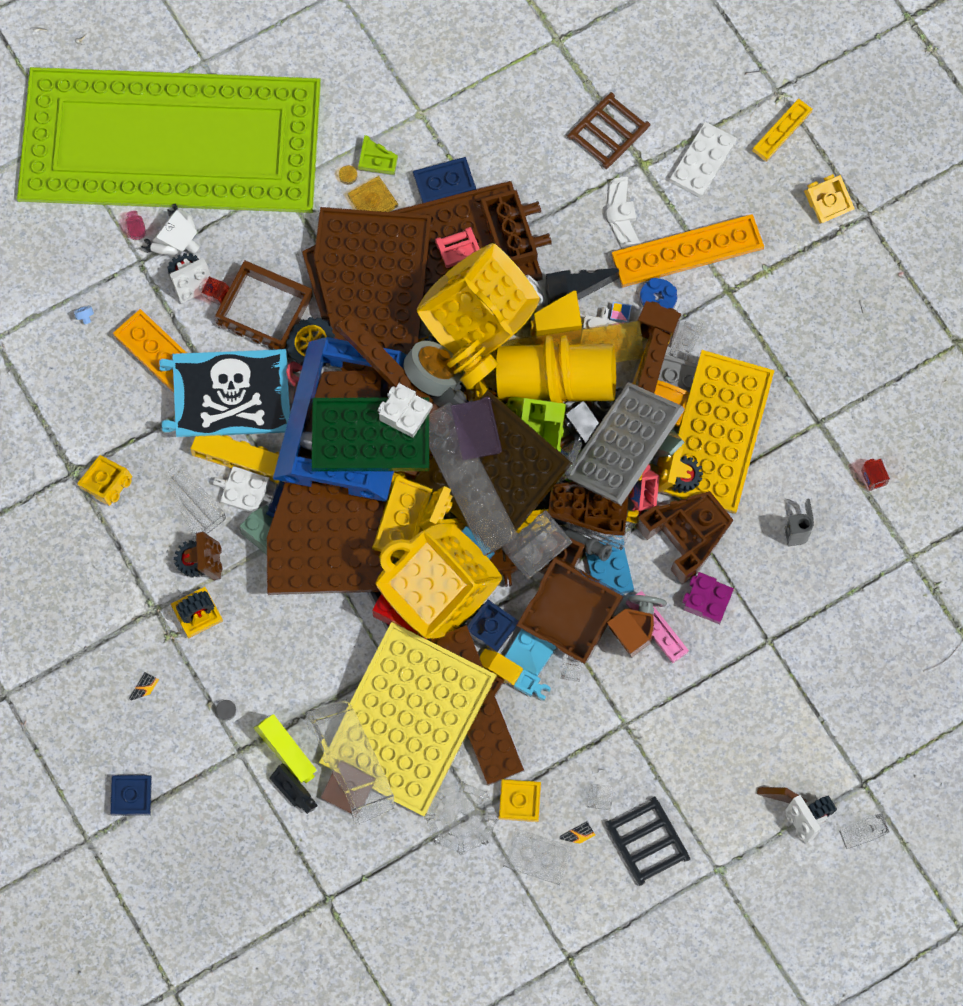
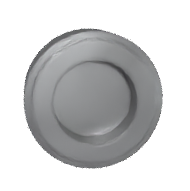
[216,700,236,721]

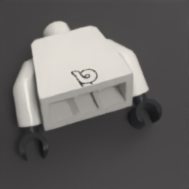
[141,204,200,256]

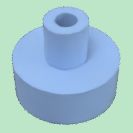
[74,305,94,324]

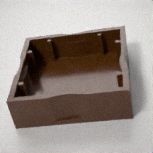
[517,557,625,664]

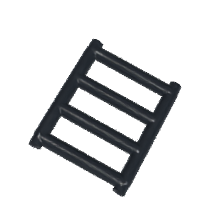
[605,796,691,886]

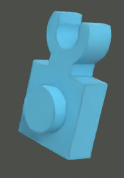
[514,670,551,701]

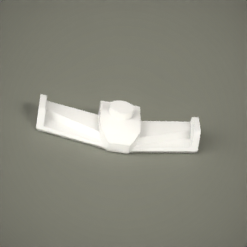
[606,177,641,249]

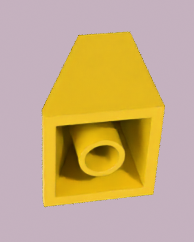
[530,291,582,345]

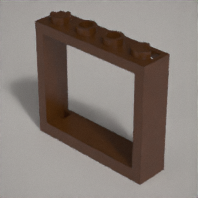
[215,260,313,350]

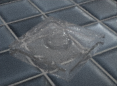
[556,440,582,484]

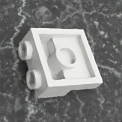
[378,383,433,437]

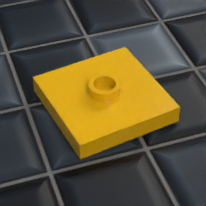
[499,779,541,822]

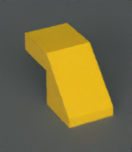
[479,649,524,685]

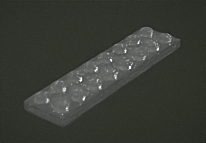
[429,403,519,556]

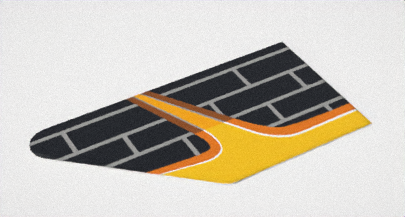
[129,672,159,701]
[560,821,595,844]

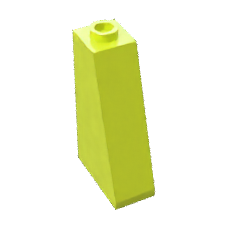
[253,714,317,783]

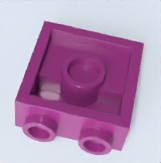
[682,572,734,625]

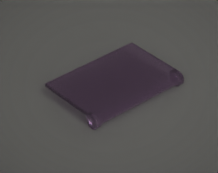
[451,397,502,460]

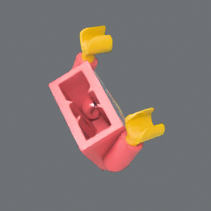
[626,464,659,523]

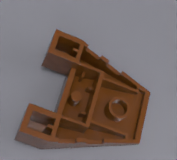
[635,491,734,584]

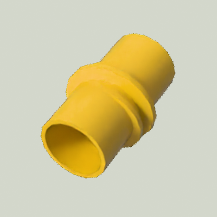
[496,335,616,404]

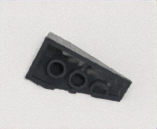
[545,268,619,305]

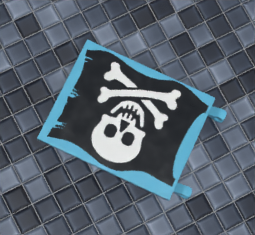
[159,349,290,437]

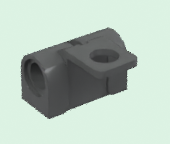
[785,499,814,547]

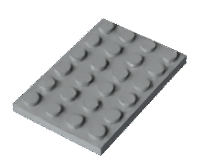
[565,382,685,505]

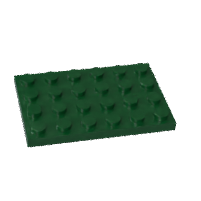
[312,397,429,472]

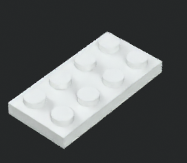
[669,122,737,199]

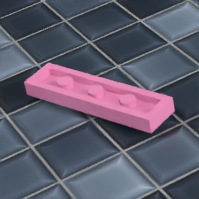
[626,590,689,663]

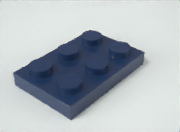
[413,157,476,203]

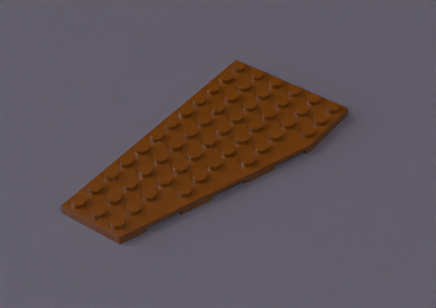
[314,207,431,398]
[267,370,384,595]

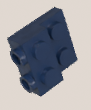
[464,600,519,652]

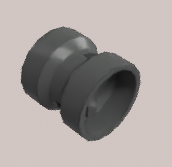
[591,401,614,419]

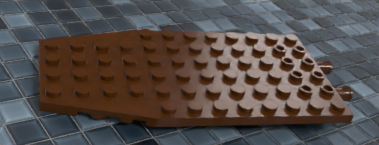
[302,181,552,320]

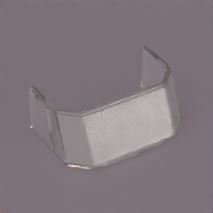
[305,699,395,825]

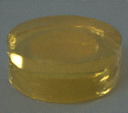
[339,165,357,185]

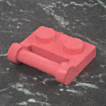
[435,227,480,268]

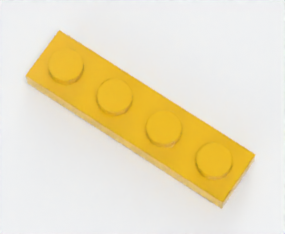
[752,98,813,162]

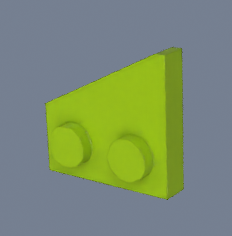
[358,135,398,175]

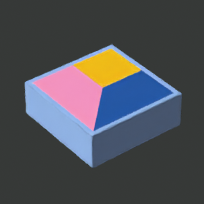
[610,302,632,324]

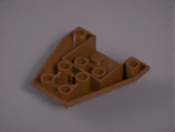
[548,482,629,536]

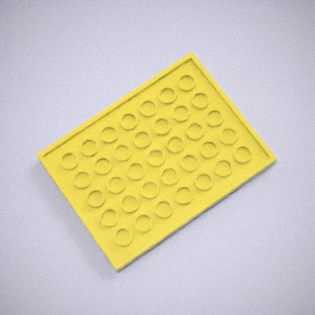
[319,622,497,817]

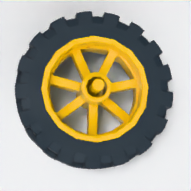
[287,317,335,367]

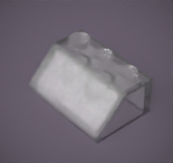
[502,511,572,580]

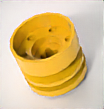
[447,339,498,389]

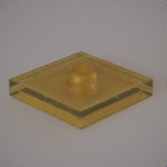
[347,176,398,212]

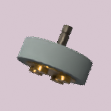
[404,341,462,396]

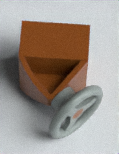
[607,595,667,658]

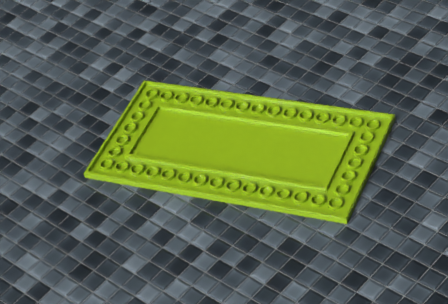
[17,67,321,213]

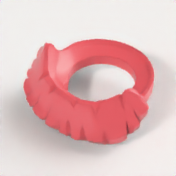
[286,361,302,387]

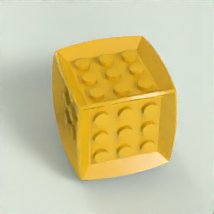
[417,243,540,358]
[376,523,502,639]

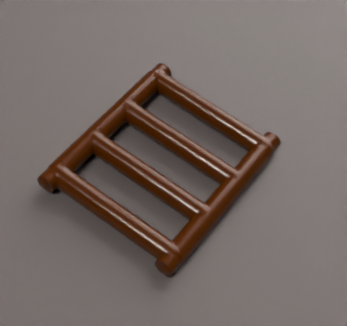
[567,92,651,169]

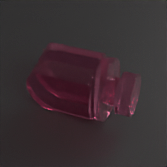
[125,211,146,240]

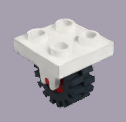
[167,253,215,304]
[785,795,837,844]

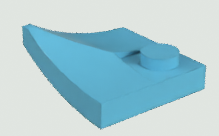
[505,629,556,677]

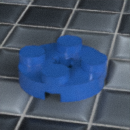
[640,278,677,309]

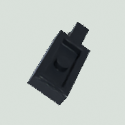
[269,763,318,814]

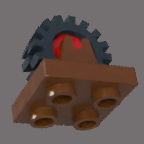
[174,532,223,580]

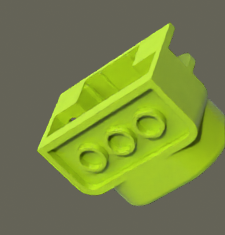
[507,396,566,452]

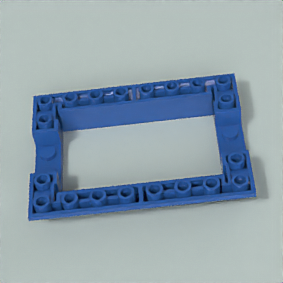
[273,337,407,502]

